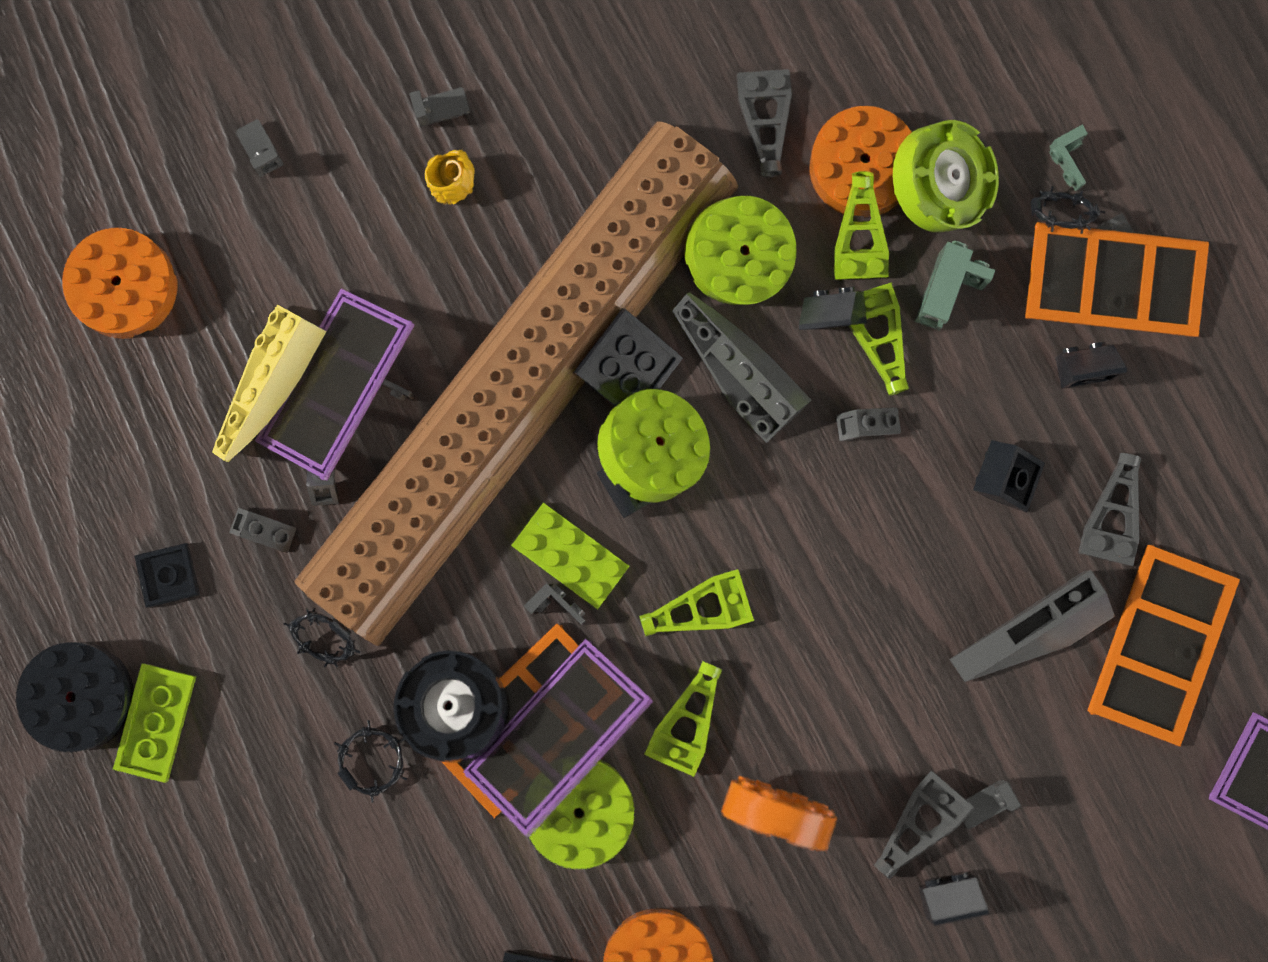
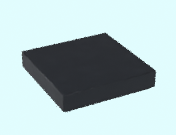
[134,543,200,608]

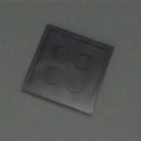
[574,308,683,407]

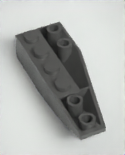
[672,292,812,443]

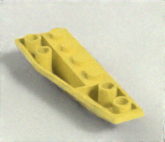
[212,305,326,462]

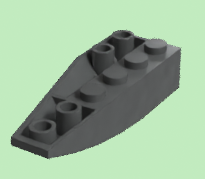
[949,570,1115,682]

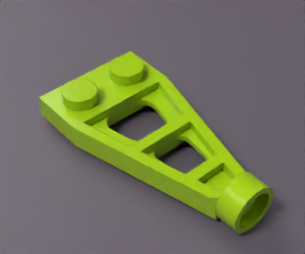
[834,171,889,279]
[849,283,909,396]
[639,569,754,636]
[644,661,722,777]

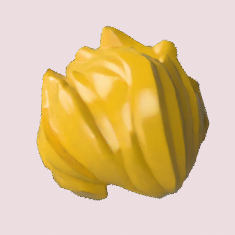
[425,150,475,205]

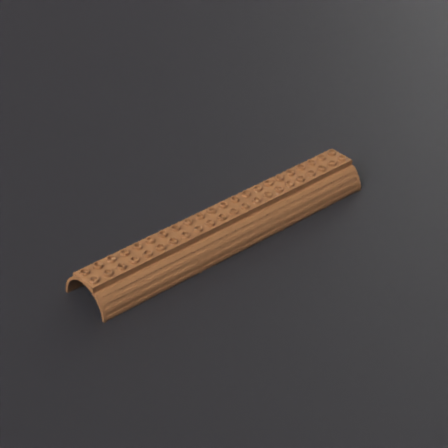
[294,122,738,646]

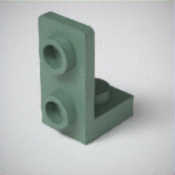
[1049,125,1088,191]

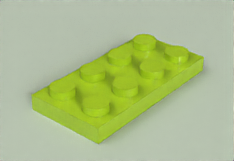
[511,503,630,609]
[113,663,196,783]

